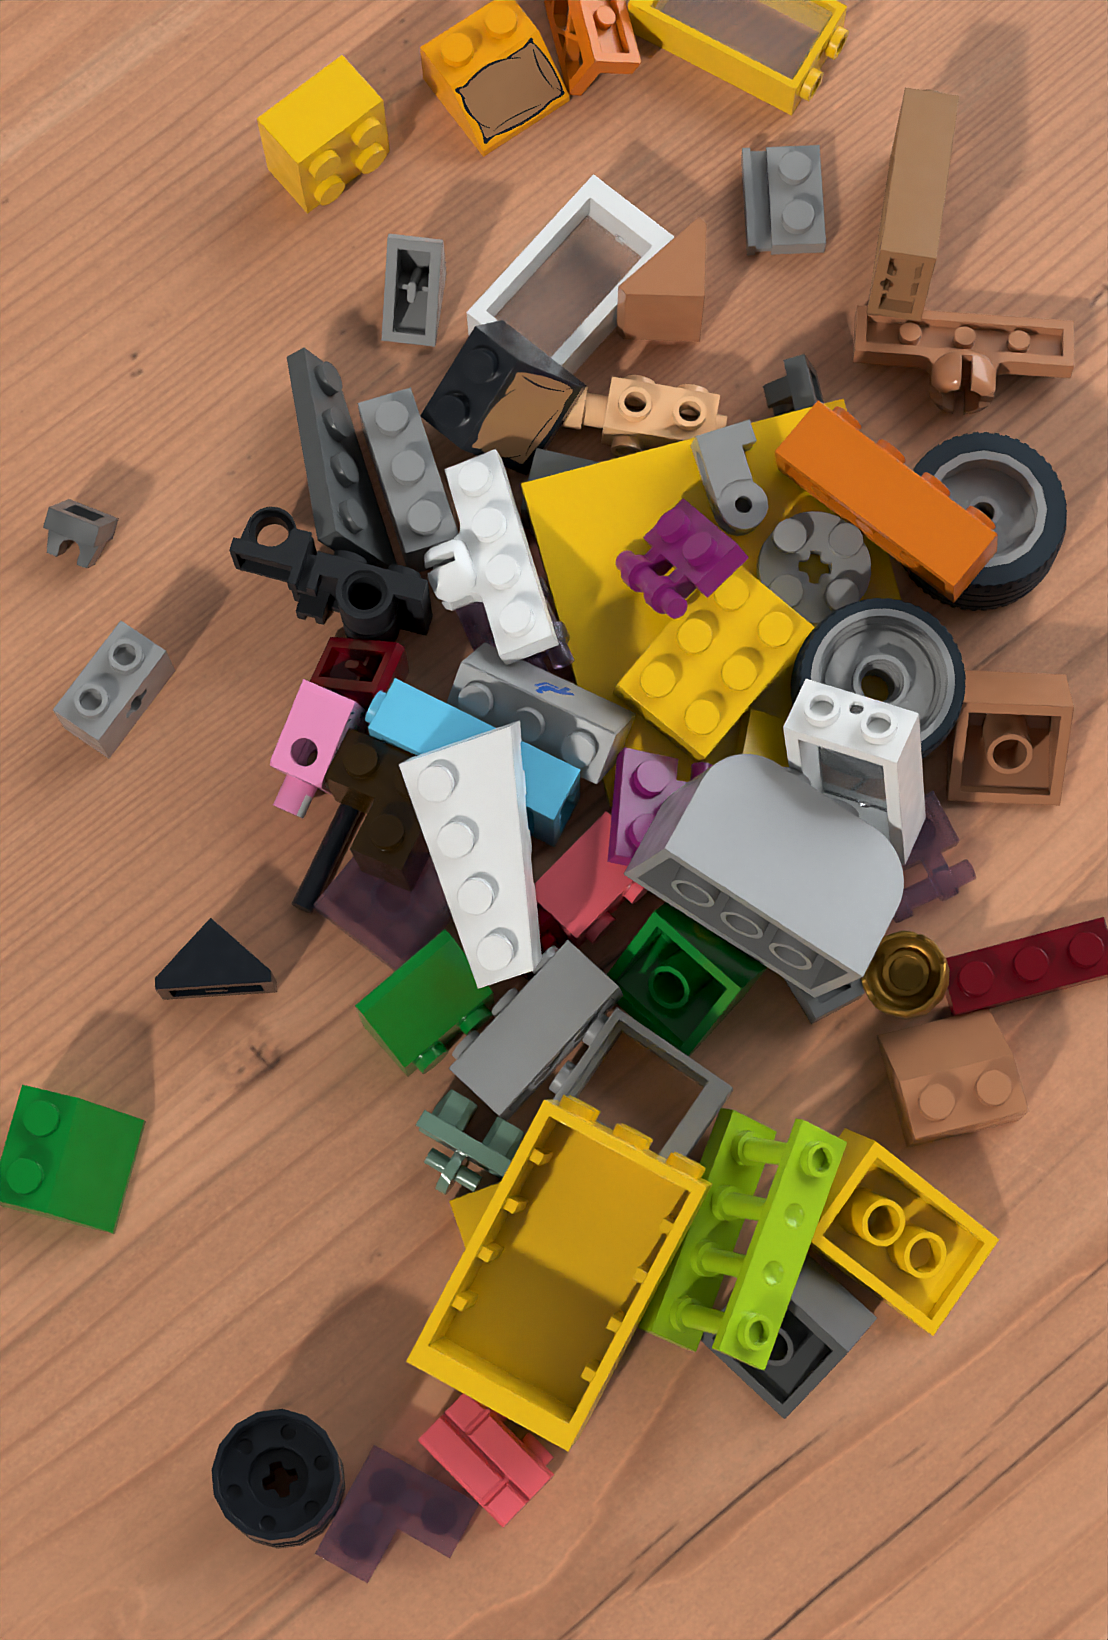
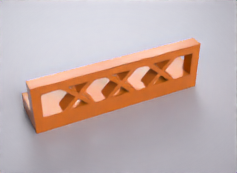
[544,0,641,96]

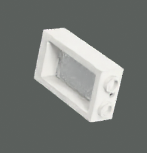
[466,174,675,375]
[783,679,926,865]

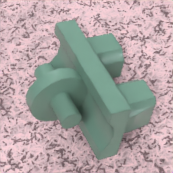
[416,1089,524,1195]

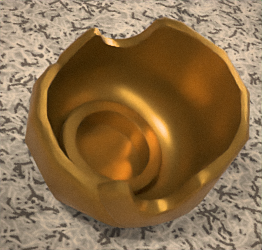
[861,930,949,1019]

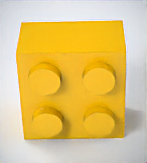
[257,55,390,214]

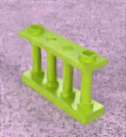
[638,1108,847,1371]

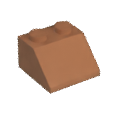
[946,670,1074,806]
[877,1008,1029,1148]

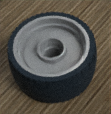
[791,598,966,772]

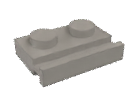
[741,145,826,255]

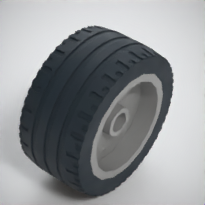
[903,432,1067,611]

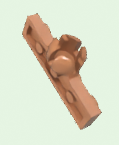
[853,305,1074,415]

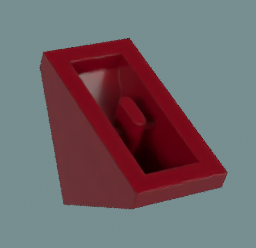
[309,637,409,711]

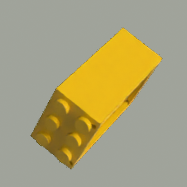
[406,1095,712,1452]

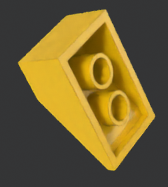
[809,1128,1000,1336]

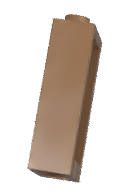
[867,87,959,322]

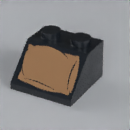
[420,320,587,475]

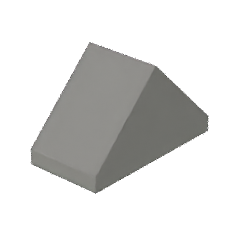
[381,234,447,347]

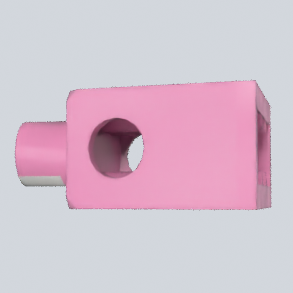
[270,679,370,819]

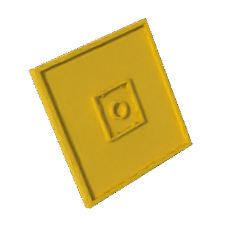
[521,398,901,808]

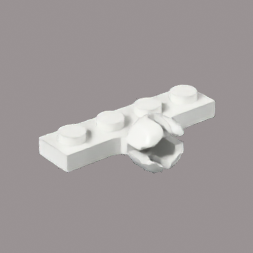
[424,449,559,665]

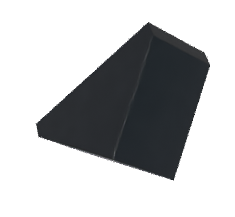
[155,918,277,1000]

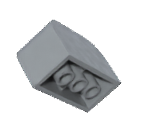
[624,754,904,998]

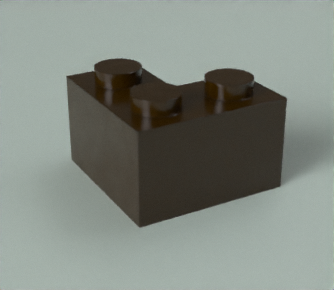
[324,728,430,892]

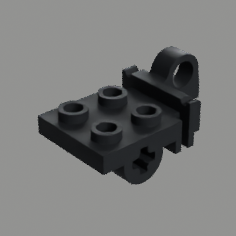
[229,507,433,642]

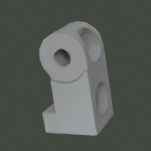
[690,419,768,536]

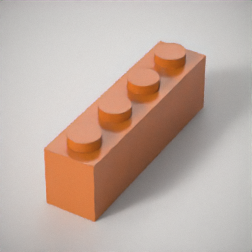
[775,400,998,603]

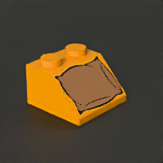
[420,0,570,157]

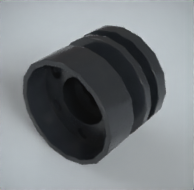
[211,1409,346,1549]

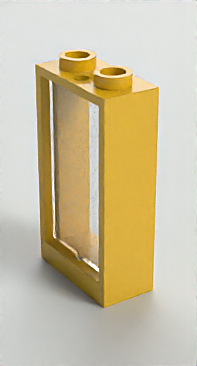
[628,0,849,116]

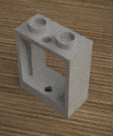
[549,1007,733,1159]

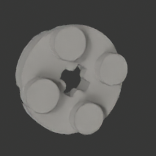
[757,511,871,626]

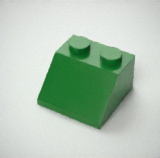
[607,902,767,1057]
[355,929,495,1077]
[0,1084,146,1234]

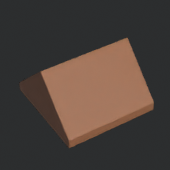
[616,217,707,342]

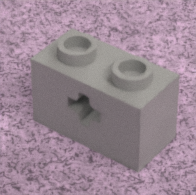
[53,621,175,759]

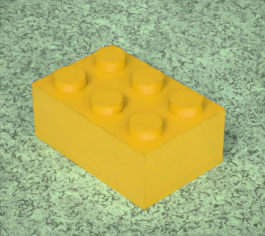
[613,566,815,762]

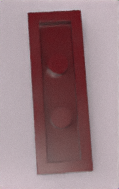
[945,917,1108,1017]

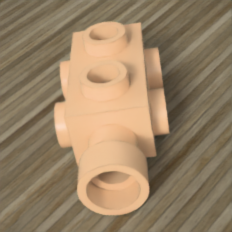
[561,375,727,457]

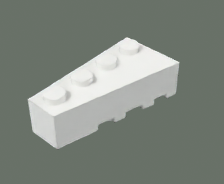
[399,720,542,989]

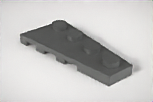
[287,348,397,569]

